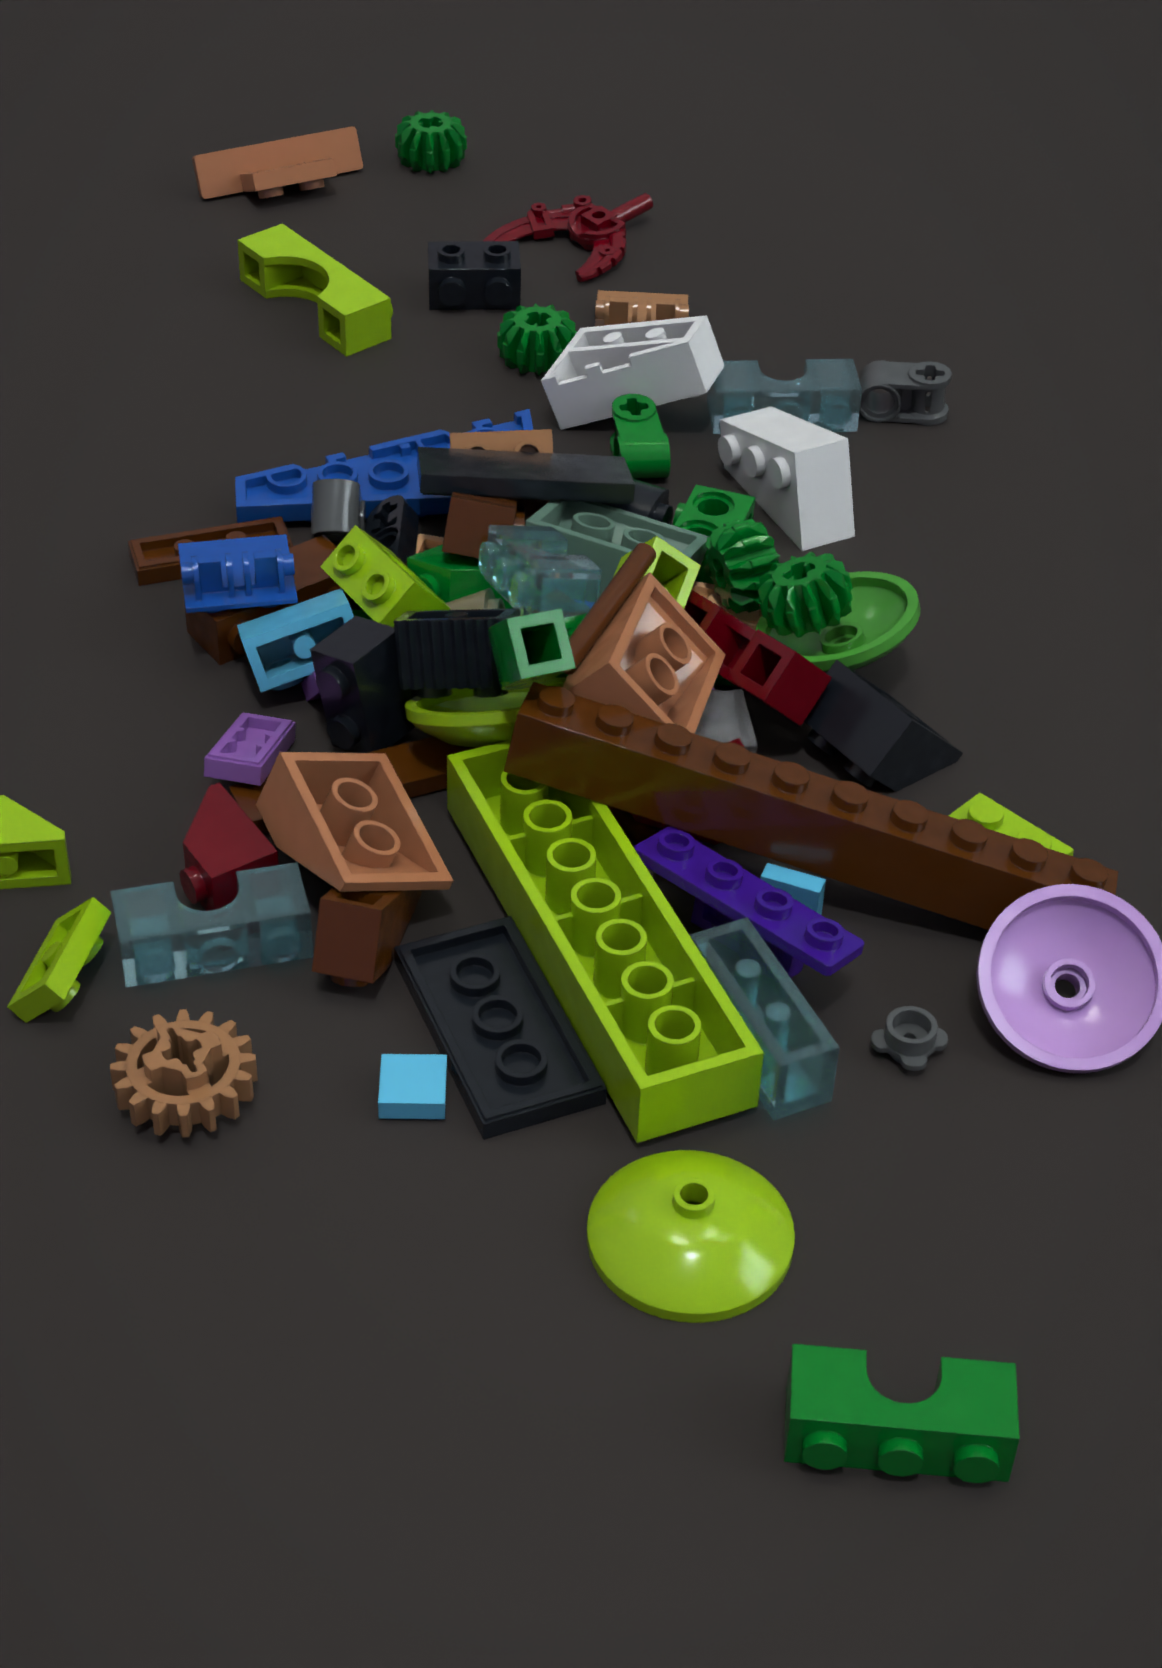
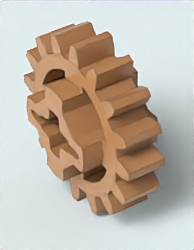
[110,1009,258,1138]

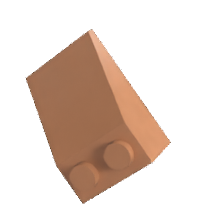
[562,572,726,734]
[256,752,454,892]

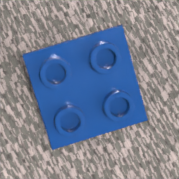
[178,534,298,613]

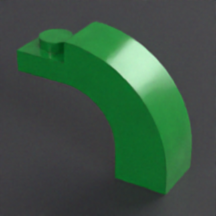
[487,608,587,690]

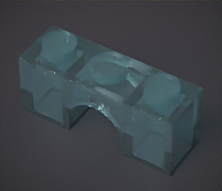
[707,359,862,434]
[479,525,602,618]
[110,862,313,988]

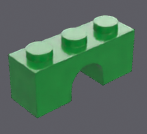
[784,1344,1020,1483]

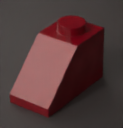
[179,782,281,923]

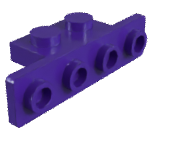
[634,827,864,981]

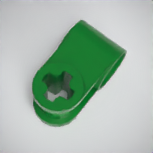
[610,394,671,480]

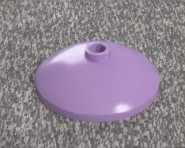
[976,884,1162,1073]

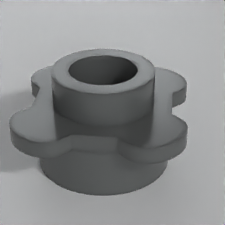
[871,1006,948,1071]

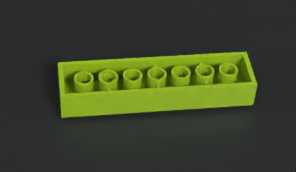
[447,740,764,1143]

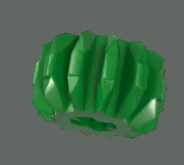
[395,110,467,174]
[497,303,577,376]
[705,519,780,614]
[758,552,853,638]

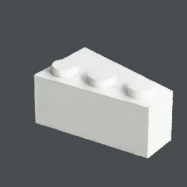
[541,315,725,430]
[718,406,855,551]

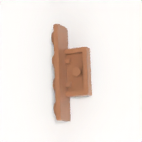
[192,126,363,199]

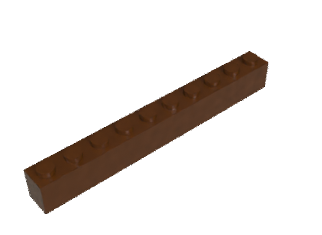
[504,681,1119,930]

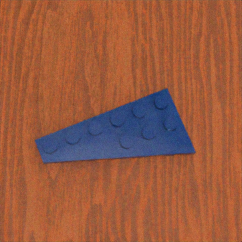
[235,409,534,523]

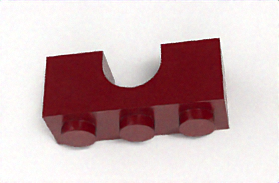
[684,590,832,726]

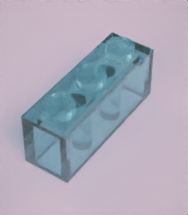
[690,917,840,1121]

